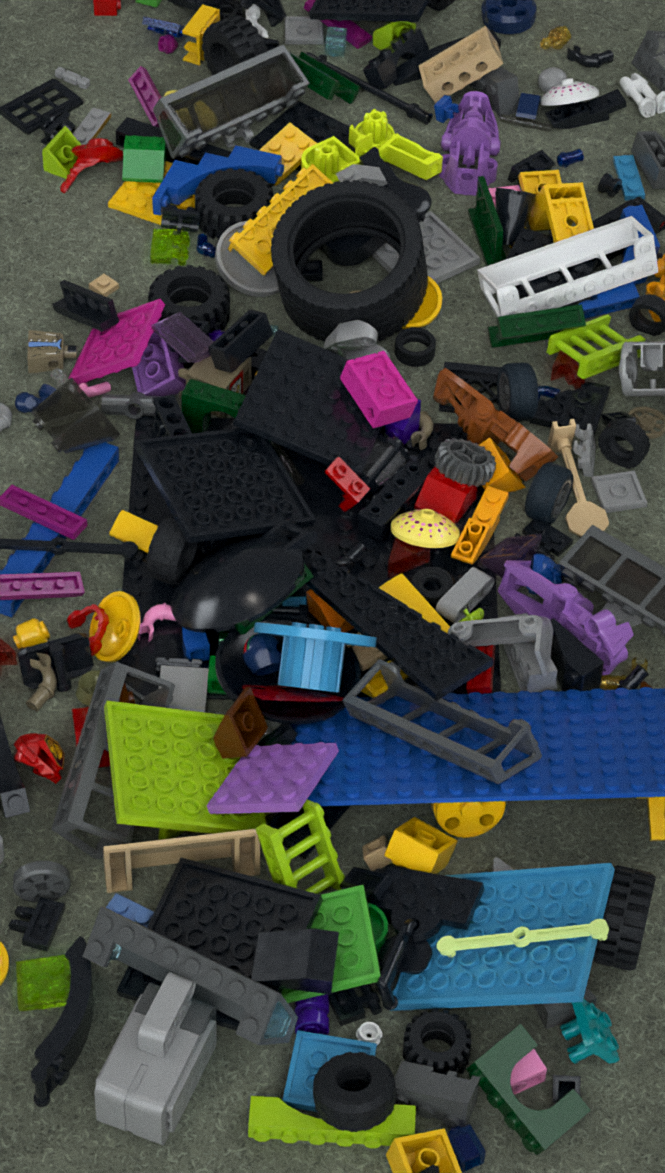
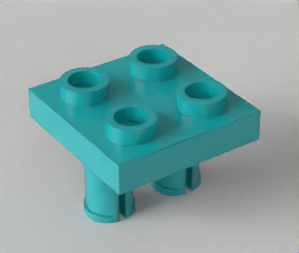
[560,999,620,1064]

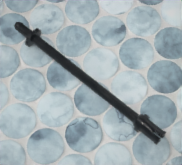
[306,52,433,125]

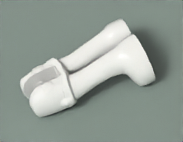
[620,73,665,118]

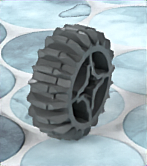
[434,438,496,487]

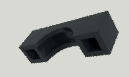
[363,28,429,89]

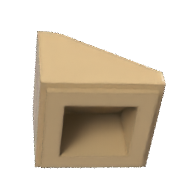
[363,835,392,871]

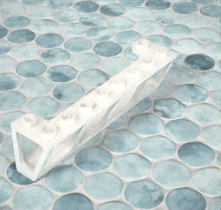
[477,216,658,318]

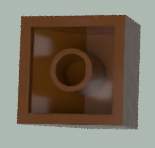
[213,687,268,759]

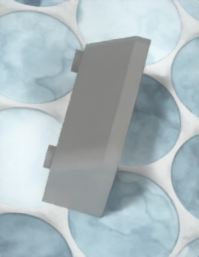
[448,615,553,677]

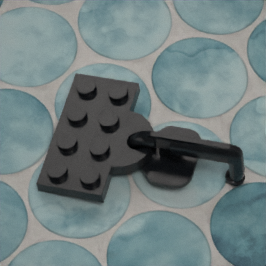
[370,865,484,1010]

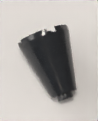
[495,188,536,246]

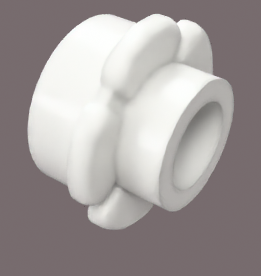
[356,1022,382,1045]

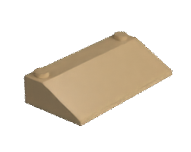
[103,829,260,893]

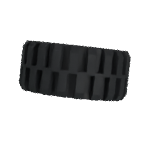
[202,15,271,95]
[195,168,273,241]
[148,265,230,338]
[593,865,656,971]

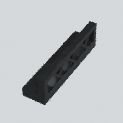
[52,280,119,332]

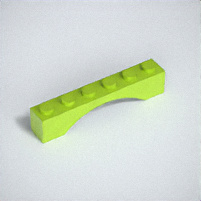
[248,1096,416,1148]

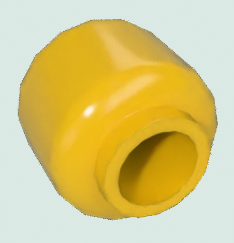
[13,618,50,649]

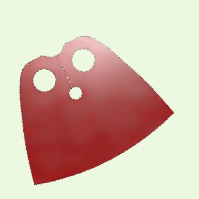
[242,685,344,701]

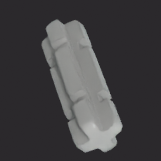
[55,67,90,89]

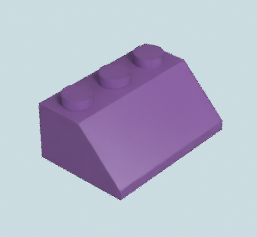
[132,323,186,396]

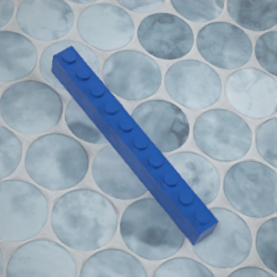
[0,439,119,618]

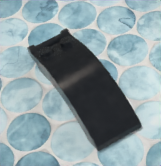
[31,936,94,1107]

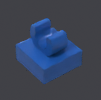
[434,95,459,123]

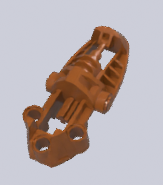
[433,368,558,481]

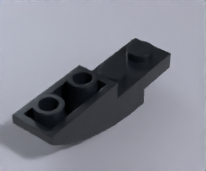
[545,89,627,129]

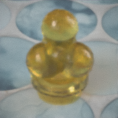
[540,25,571,50]

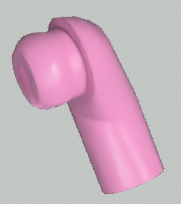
[77,382,111,399]

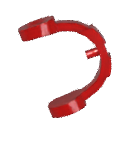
[67,604,109,656]

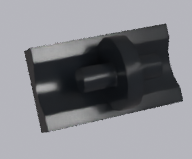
[40,111,76,145]
[161,204,200,234]

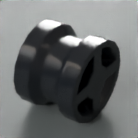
[598,173,622,198]

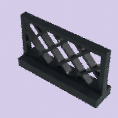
[439,362,502,413]

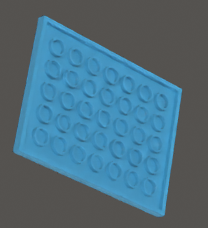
[390,863,615,1011]

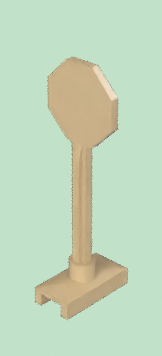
[547,419,609,537]

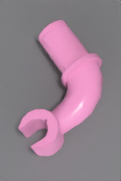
[138,602,176,642]

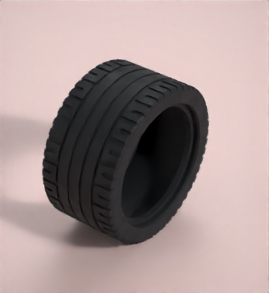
[271,180,428,342]

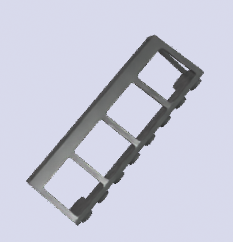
[342,659,542,784]
[51,662,175,859]

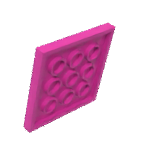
[68,299,165,385]

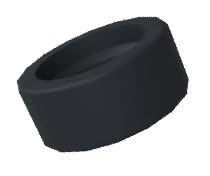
[629,294,665,336]
[395,327,436,367]

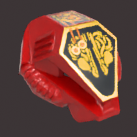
[13,733,65,784]

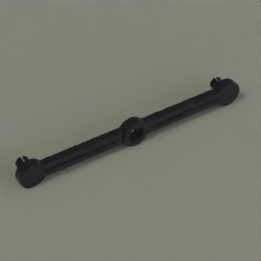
[0,537,138,560]

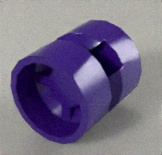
[295,994,329,1035]

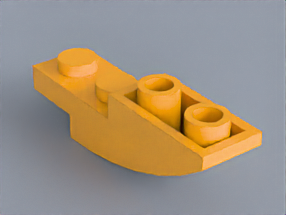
[451,485,509,565]

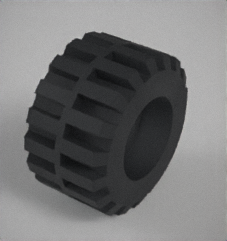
[402,1009,472,1077]

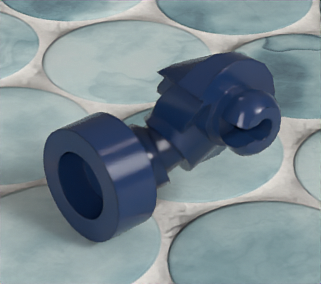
[15,384,61,413]

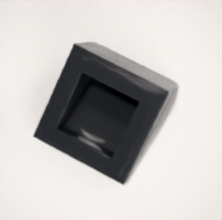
[552,1075,581,1103]

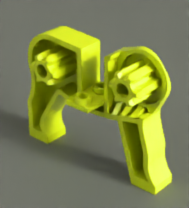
[301,109,443,183]

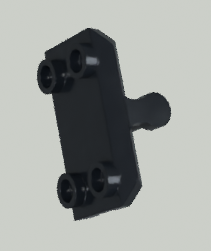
[17,633,94,692]

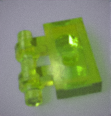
[150,229,190,266]

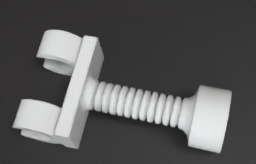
[245,4,268,38]

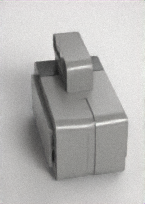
[94,972,217,1145]

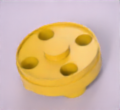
[431,801,506,838]

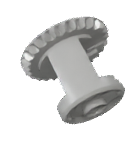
[619,341,665,397]

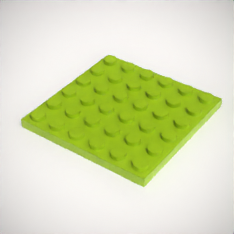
[104,701,266,834]

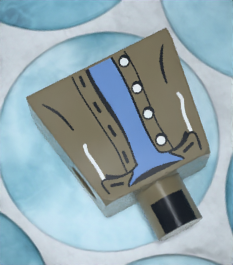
[27,330,77,373]

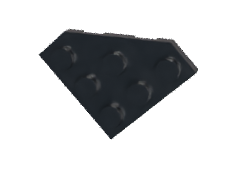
[530,382,610,437]

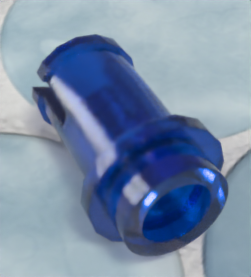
[557,149,584,168]

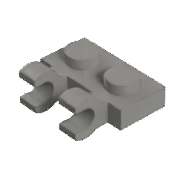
[573,423,596,477]

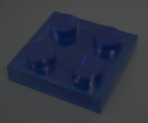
[142,16,188,39]

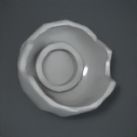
[538,67,567,92]

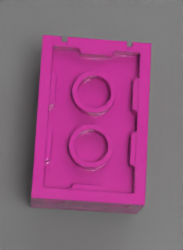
[340,351,418,428]

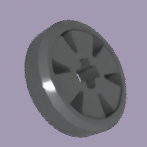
[13,861,71,902]

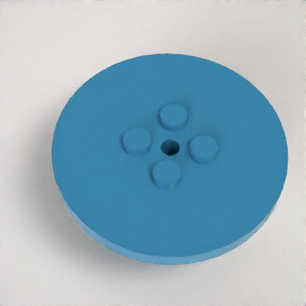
[254,622,377,693]

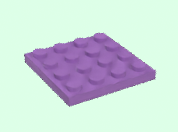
[207,742,339,814]

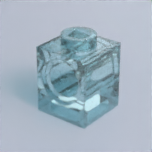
[325,27,347,57]

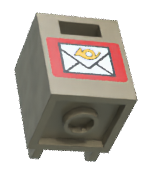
[178,349,251,418]

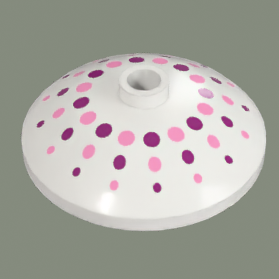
[540,78,599,106]

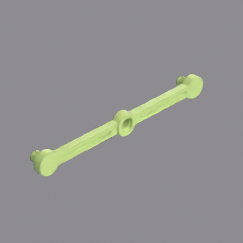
[437,919,609,958]

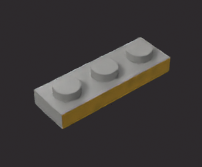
[73,108,111,145]

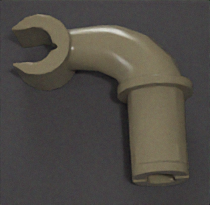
[411,411,434,451]
[26,652,57,712]

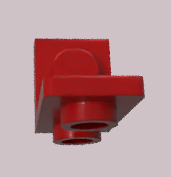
[325,457,370,512]

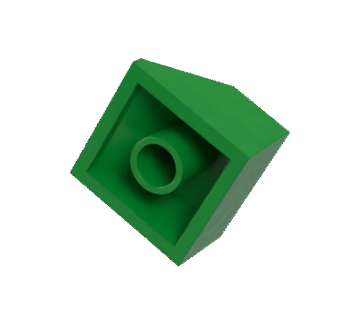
[122,135,167,183]

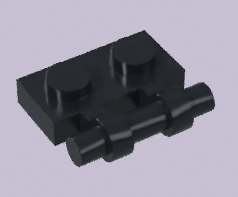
[513,519,573,561]
[328,984,382,1026]

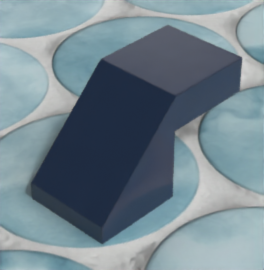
[516,93,542,120]

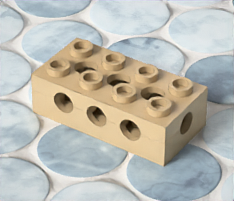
[419,26,503,103]

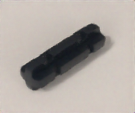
[155,657,203,671]

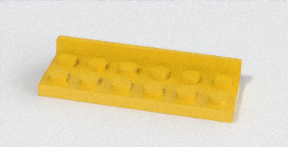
[228,164,333,276]

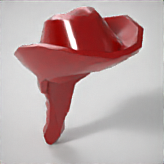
[60,138,123,193]

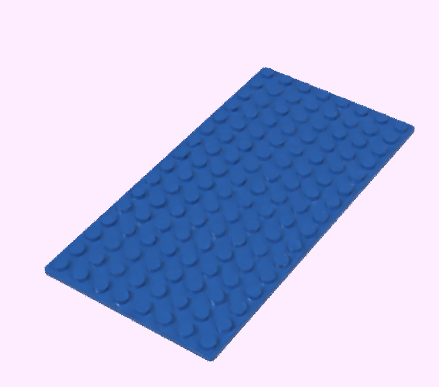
[291,687,665,806]

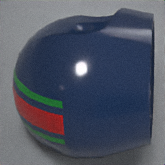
[242,633,282,676]

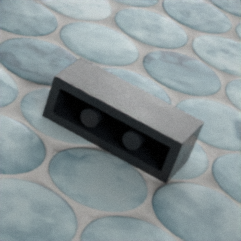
[208,309,273,373]

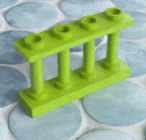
[546,314,646,379]
[255,799,345,894]

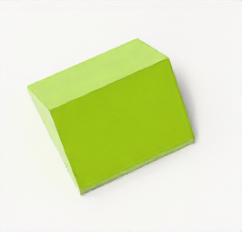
[42,126,81,179]

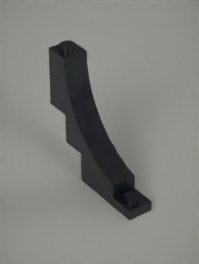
[0,714,30,818]

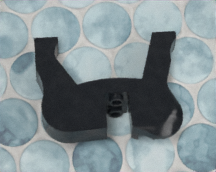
[319,147,432,266]

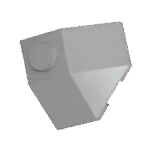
[336,164,388,186]

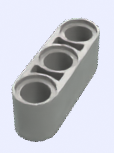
[435,567,494,623]

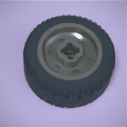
[497,362,538,421]
[525,462,573,524]

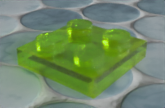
[16,954,71,1011]

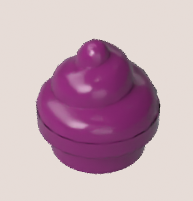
[158,34,179,54]

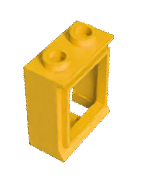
[182,4,220,65]

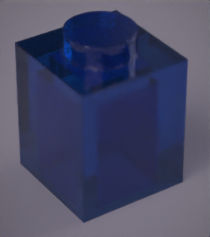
[447,1124,486,1173]

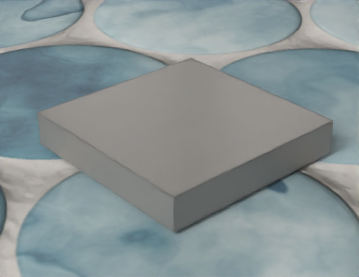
[284,16,324,44]
[591,470,648,513]
[158,665,209,713]

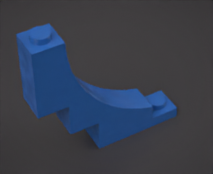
[152,145,284,216]
[578,205,660,319]

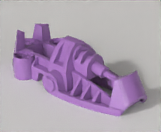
[438,91,501,196]
[498,560,634,675]

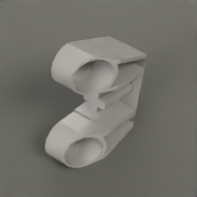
[323,320,391,360]

